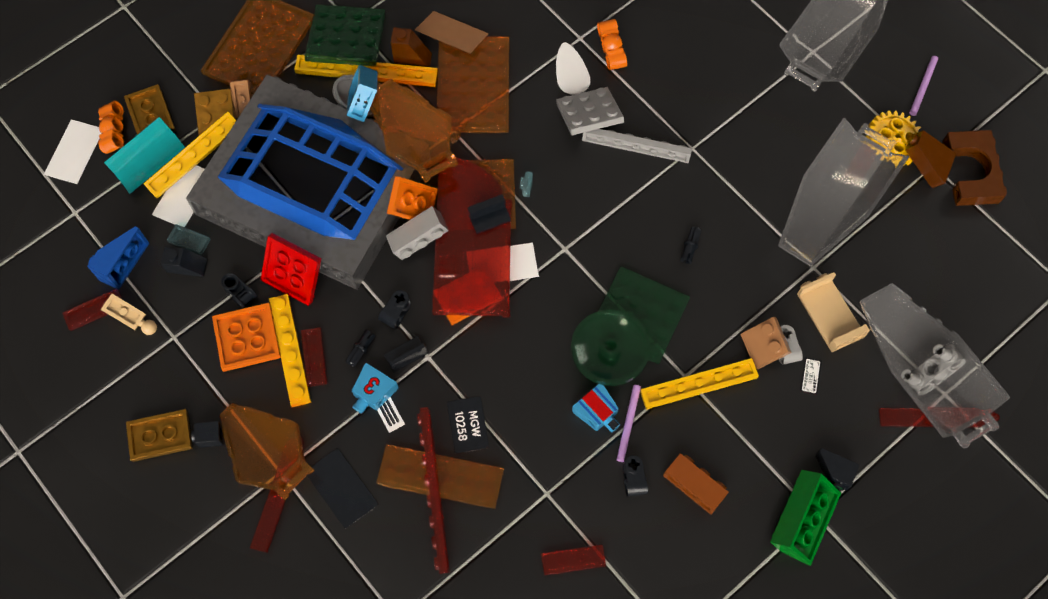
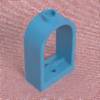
[347,65,378,122]

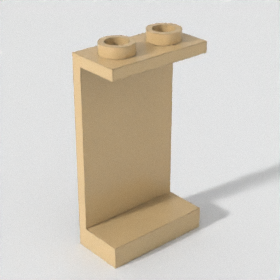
[797,272,870,352]

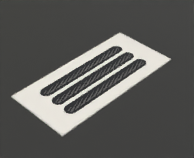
[377,397,405,433]

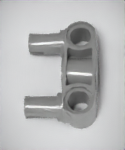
[901,344,966,395]

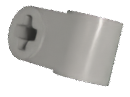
[779,325,803,365]

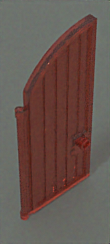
[432,155,512,318]

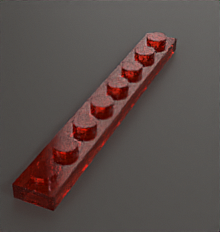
[417,407,450,574]

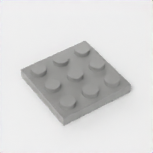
[556,87,624,135]

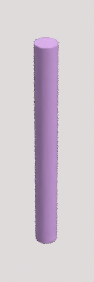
[909,56,938,116]
[616,385,641,462]

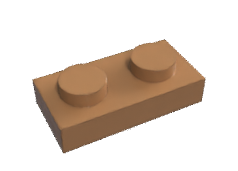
[230,80,252,119]

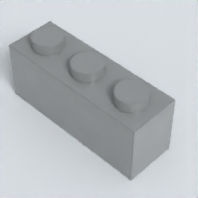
[386,206,449,260]

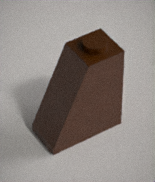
[391,27,432,67]
[906,130,956,188]

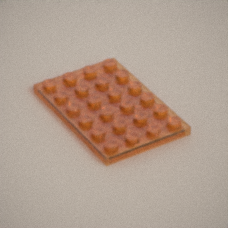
[201,0,316,96]
[436,37,509,133]

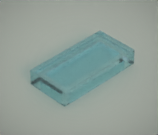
[167,224,210,256]

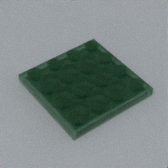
[305,5,385,66]
[589,266,690,364]

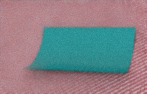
[104,117,185,194]

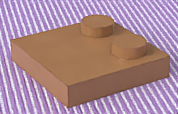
[740,317,792,369]

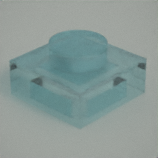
[520,172,533,197]

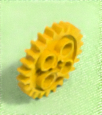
[866,110,921,167]

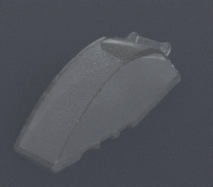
[779,0,888,92]
[778,118,909,267]
[860,283,1010,449]

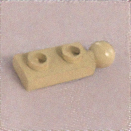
[101,294,157,335]

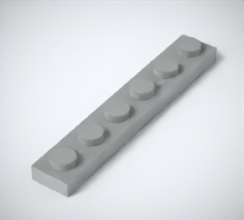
[582,129,692,163]

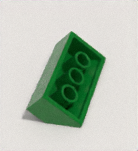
[770,470,841,566]

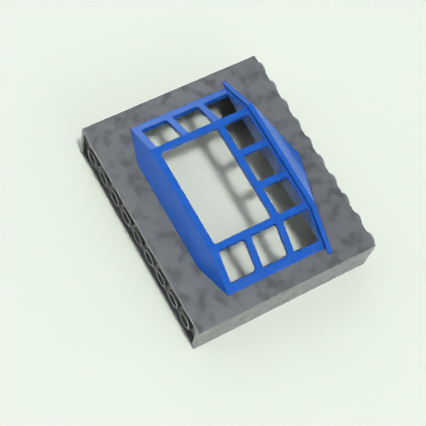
[186,75,431,290]

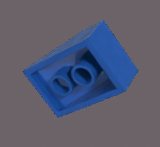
[87,226,149,290]

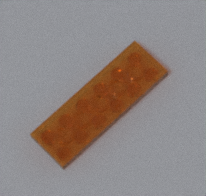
[377,444,504,509]

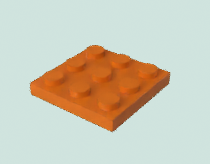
[212,303,281,372]

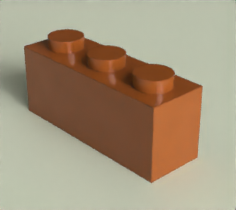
[663,453,729,514]

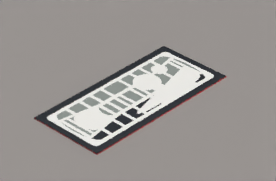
[800,357,822,395]

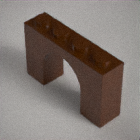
[942,130,1007,206]

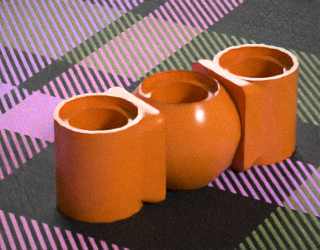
[597,19,627,71]
[98,101,124,154]

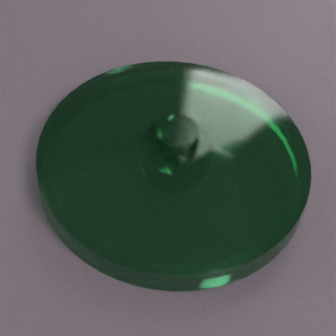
[571,310,650,386]

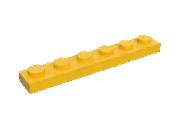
[143,112,236,198]
[269,294,311,407]
[640,358,759,410]

